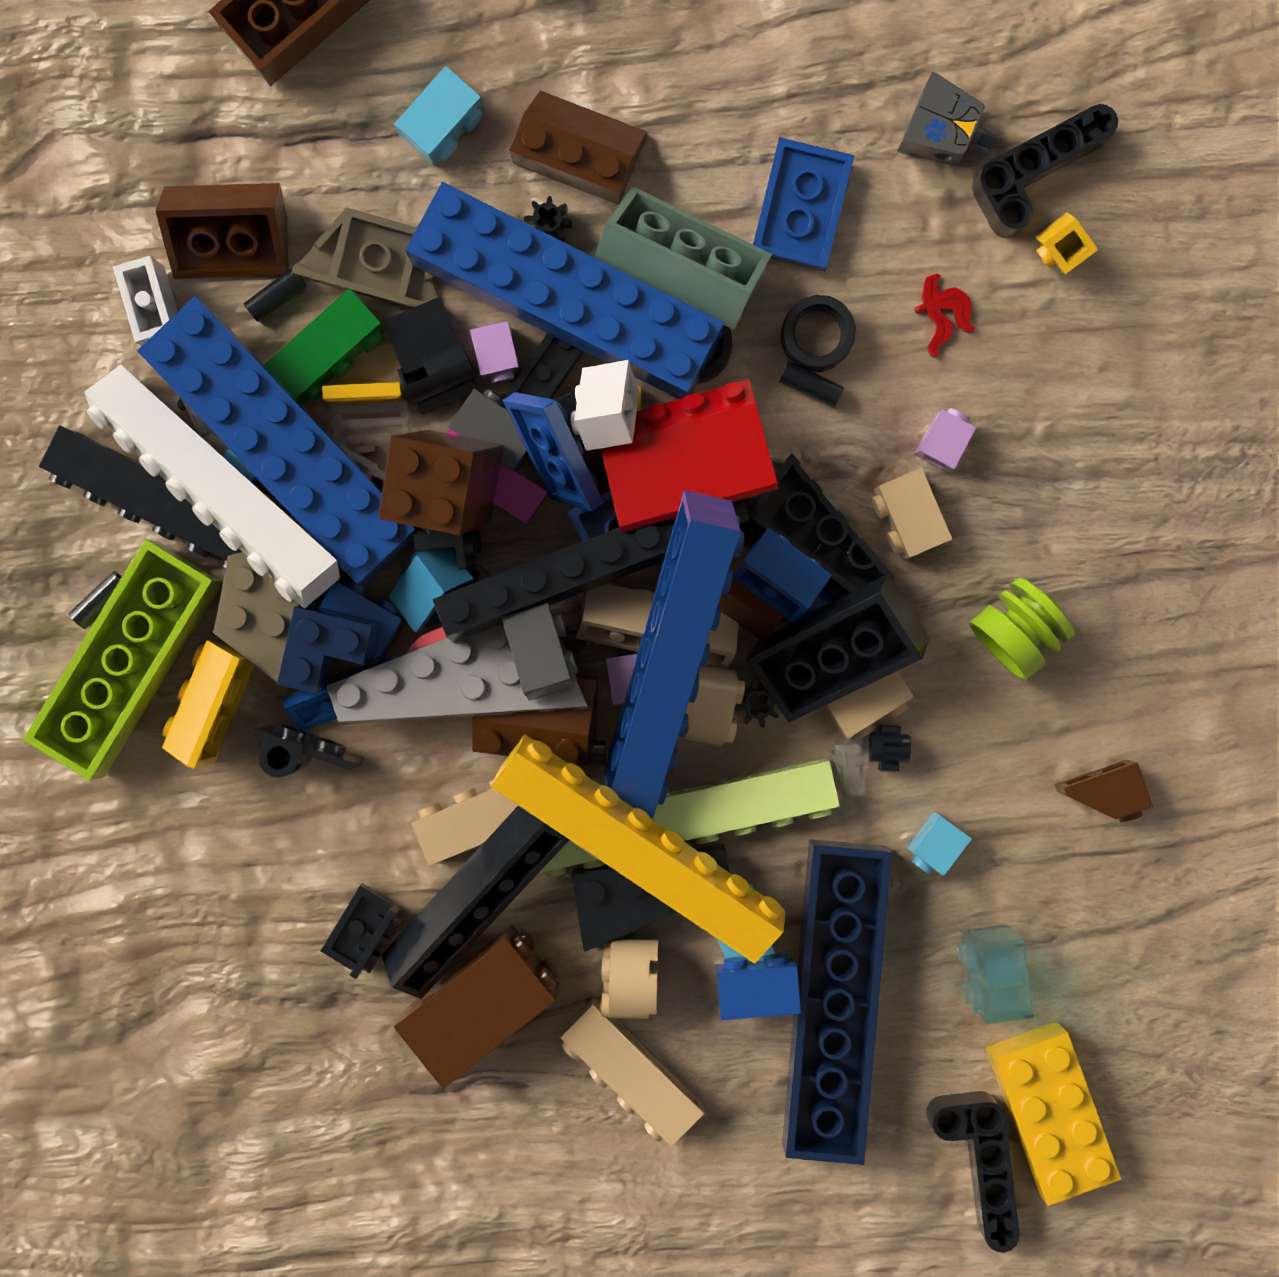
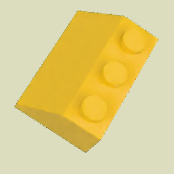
[162,640,255,769]

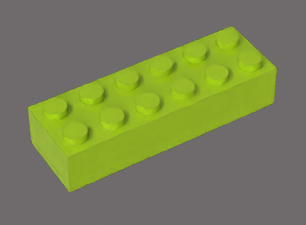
[23,539,223,781]

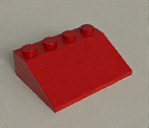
[601,379,779,533]

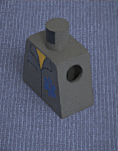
[897,72,998,165]

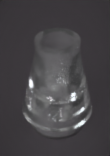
[831,737,870,796]

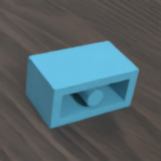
[394,66,484,166]

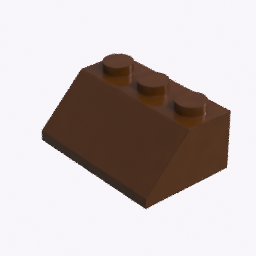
[509,90,647,205]
[155,183,289,279]
[472,674,598,767]

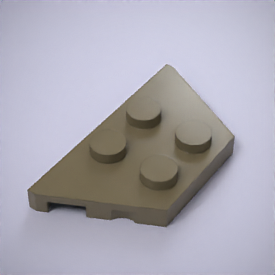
[292,207,437,309]
[213,535,315,682]

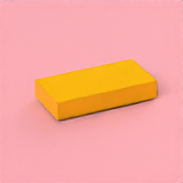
[322,382,406,406]

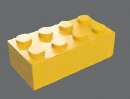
[985,1021,1121,1206]

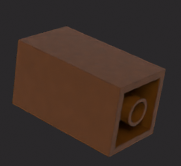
[378,430,504,535]
[394,924,560,1089]

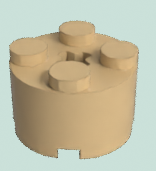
[677,665,745,747]
[601,939,659,1019]

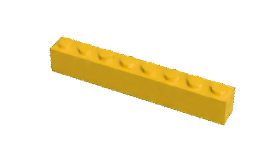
[491,734,786,964]

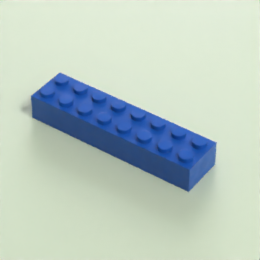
[405,182,724,399]
[137,296,420,585]
[604,490,744,819]

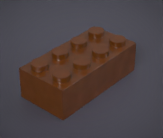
[208,0,370,87]

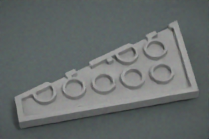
[326,624,589,725]

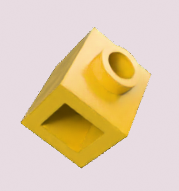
[1035,212,1098,275]

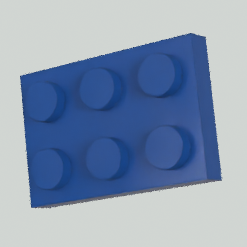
[753,137,854,272]
[502,392,604,511]

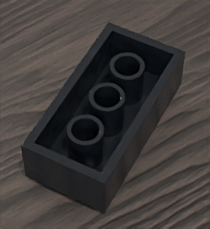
[747,574,930,723]

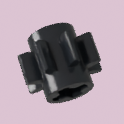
[524,196,573,242]
[734,680,779,728]
[868,725,911,772]

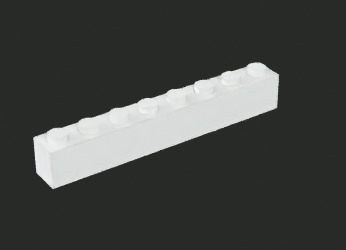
[84,365,340,609]

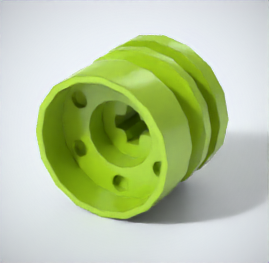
[969,577,1076,681]

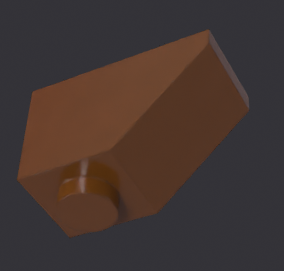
[1054,759,1153,822]

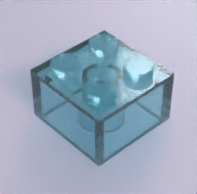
[957,925,1034,1024]

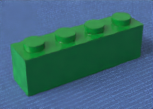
[264,288,386,405]

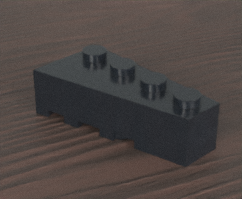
[747,453,895,598]
[571,844,729,952]

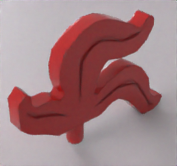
[914,273,975,358]

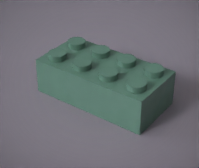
[594,186,772,330]

